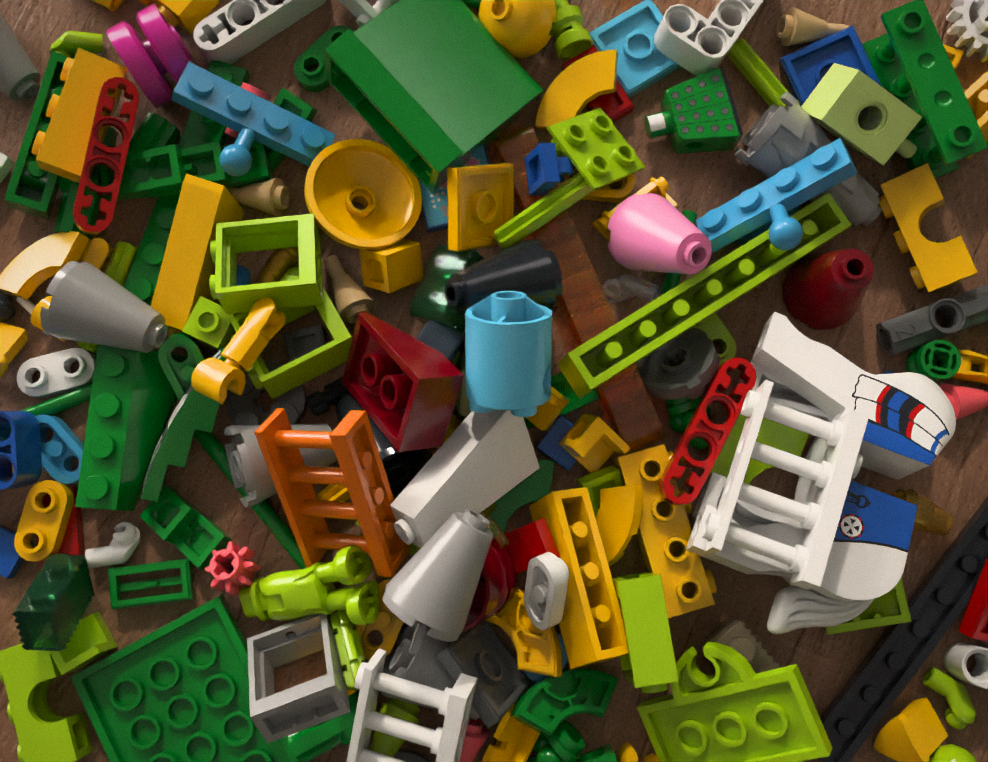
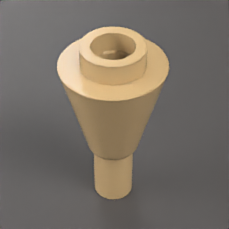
[776,7,849,47]
[227,178,290,217]
[323,255,374,324]

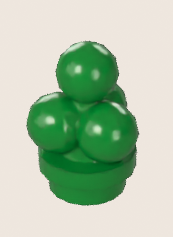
[665,395,712,450]
[526,720,585,762]

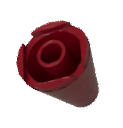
[782,249,874,330]

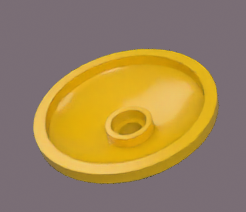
[304,139,422,250]

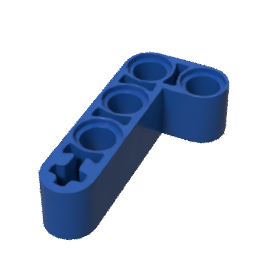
[0,411,42,490]

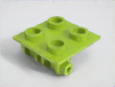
[547,107,645,191]

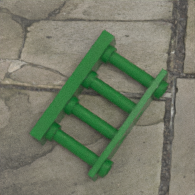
[862,0,988,179]

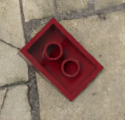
[342,312,464,452]

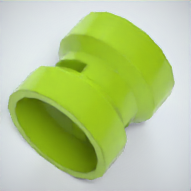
[549,5,593,60]

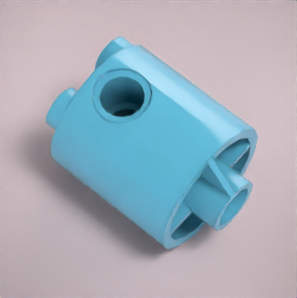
[465,291,552,417]

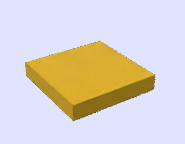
[447,163,514,251]

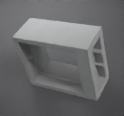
[247,614,350,743]

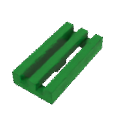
[108,559,196,610]

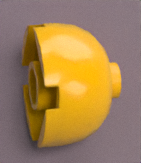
[478,0,557,59]

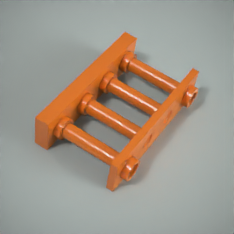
[254,408,410,577]

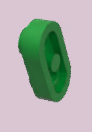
[294,25,354,92]
[158,333,206,401]

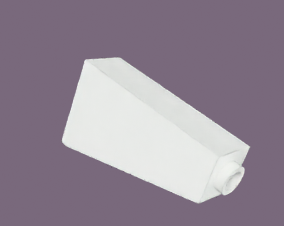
[390,409,540,548]

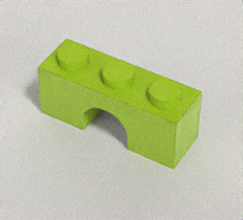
[0,636,94,762]

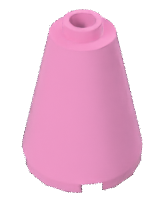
[607,193,712,274]

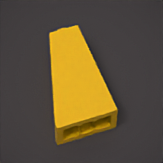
[151,174,245,336]

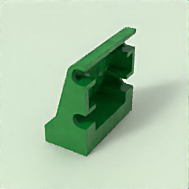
[324,0,544,194]

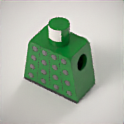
[644,67,743,154]

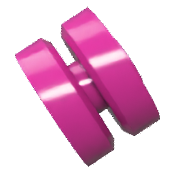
[106,3,193,108]

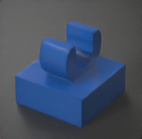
[524,143,573,196]

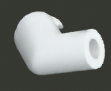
[84,522,140,569]

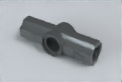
[876,284,988,356]

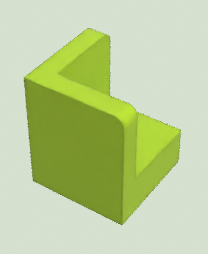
[43,612,118,675]

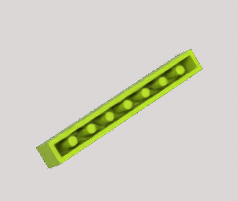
[557,192,851,399]

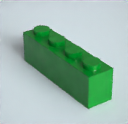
[75,345,185,511]

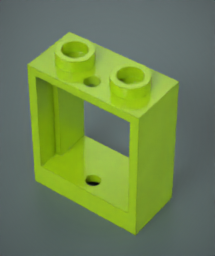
[209,213,324,314]
[230,287,353,399]
[612,572,679,693]

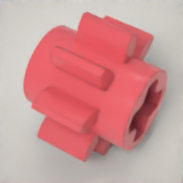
[205,541,261,596]

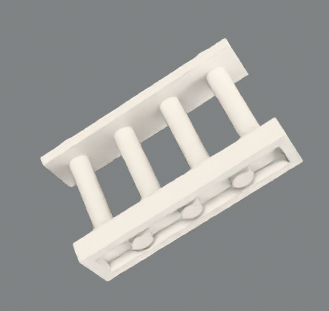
[701,380,869,590]
[346,648,478,762]

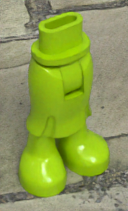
[239,545,380,625]

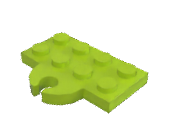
[637,642,833,762]

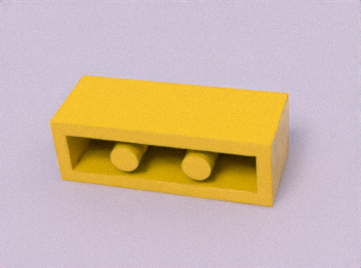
[31,47,127,183]

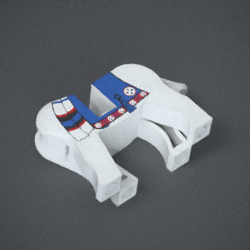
[685,312,956,634]

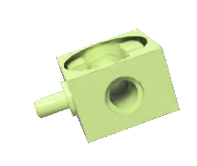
[801,63,922,166]

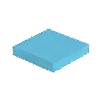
[590,0,682,98]

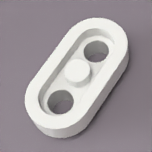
[17,348,96,398]
[524,552,569,630]

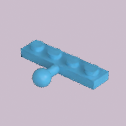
[171,62,336,177]
[696,138,858,254]

